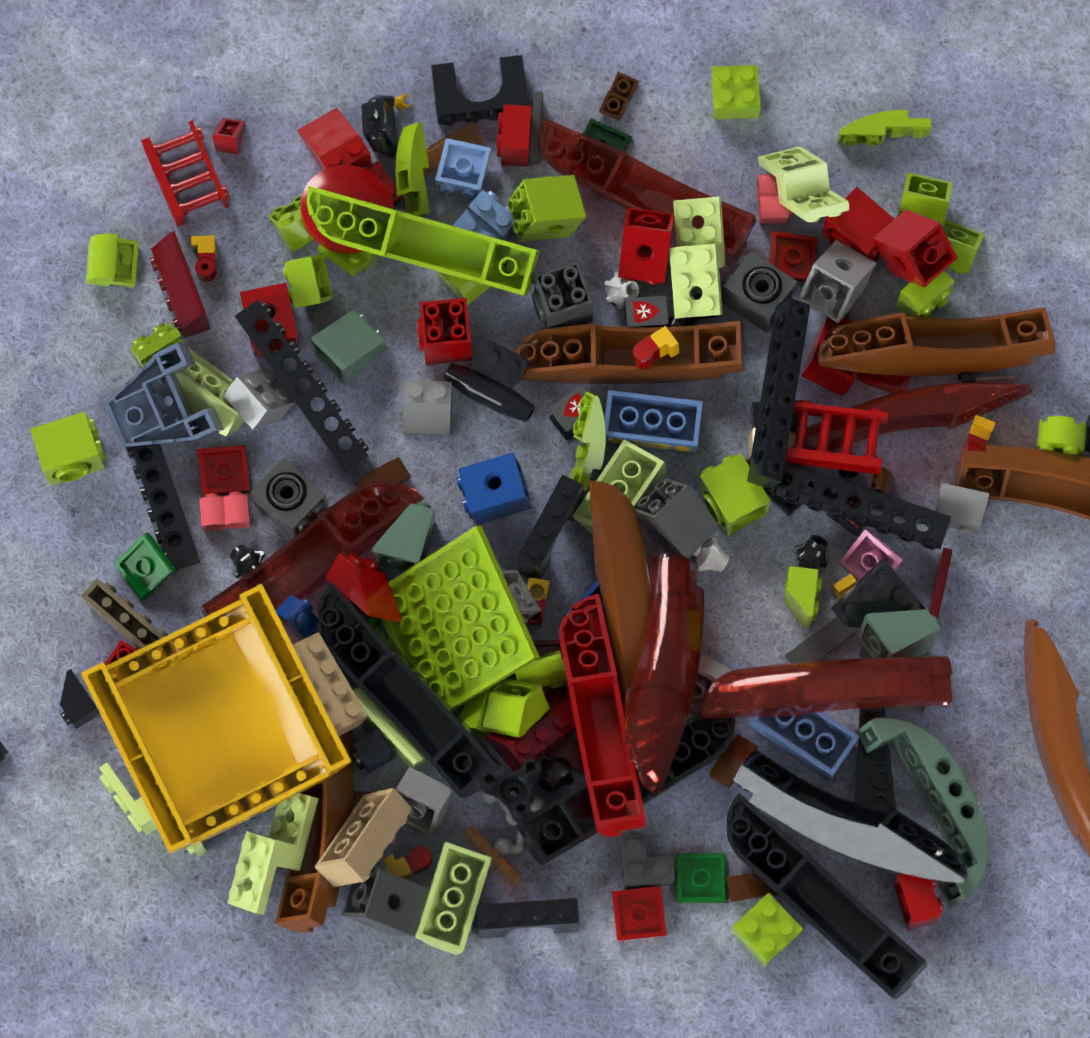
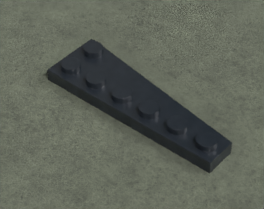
[854,706,897,812]

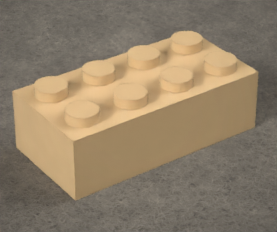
[293,632,367,736]
[315,788,412,887]

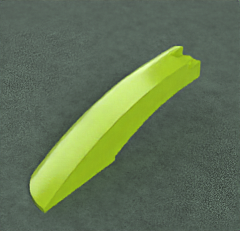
[307,186,540,296]

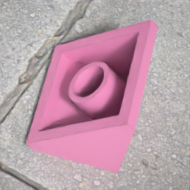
[839,528,903,580]

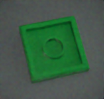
[114,533,176,601]
[676,853,726,903]

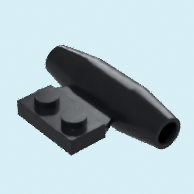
[444,340,535,422]

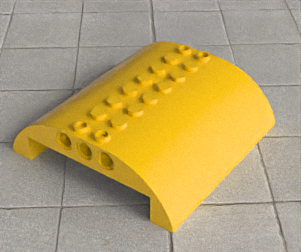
[81,584,351,853]

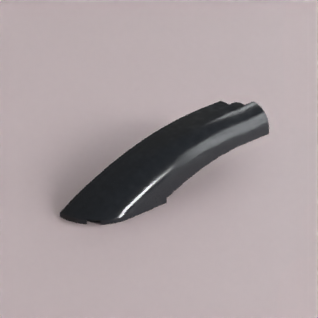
[516,696,736,865]

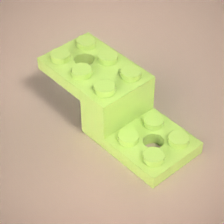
[758,146,849,222]
[669,197,726,318]
[99,762,207,857]
[228,793,318,915]

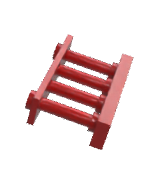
[141,120,230,227]
[786,400,888,475]

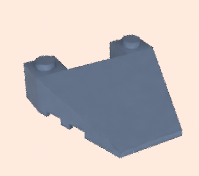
[104,342,224,447]

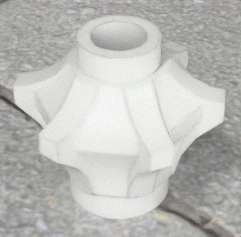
[604,272,639,309]
[692,537,729,573]

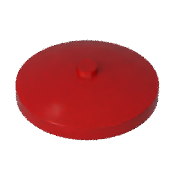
[300,165,394,254]

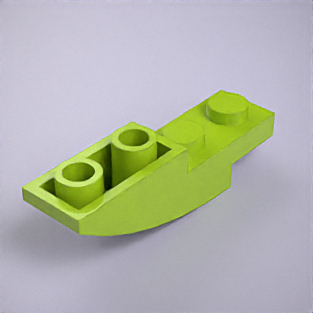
[837,110,932,146]
[395,122,430,216]
[570,391,606,491]

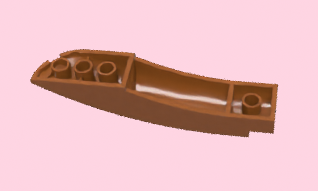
[818,307,1056,376]
[512,321,746,384]
[955,445,1090,520]

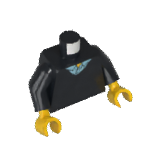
[361,94,410,157]

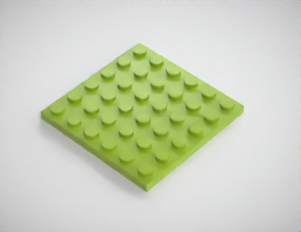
[382,526,540,709]

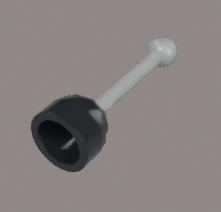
[958,372,1015,390]

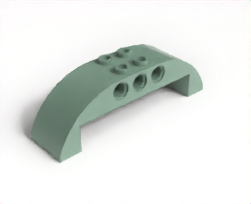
[856,718,989,906]

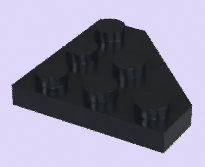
[831,559,925,627]

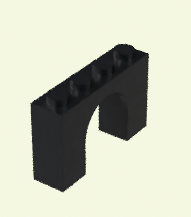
[431,55,529,126]
[518,474,584,579]
[477,898,579,939]

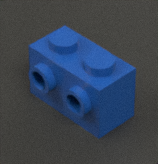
[276,595,318,641]

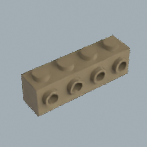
[81,578,168,650]

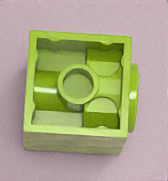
[507,175,586,242]
[30,411,107,486]
[698,453,771,537]

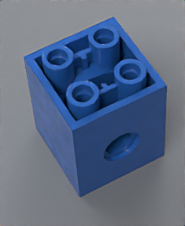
[456,452,532,525]

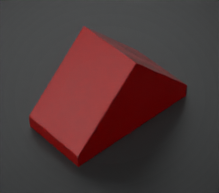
[213,118,245,155]

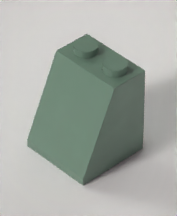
[310,310,386,385]
[372,502,436,572]
[857,609,941,675]

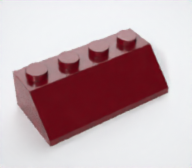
[149,231,211,338]
[486,686,576,772]

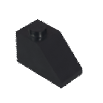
[60,669,100,729]

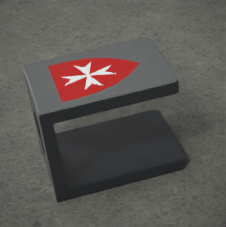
[624,296,668,327]
[549,385,586,440]

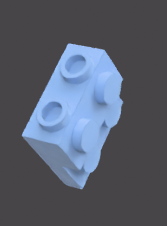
[435,138,491,199]
[453,190,513,240]

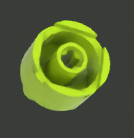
[1036,416,1087,456]

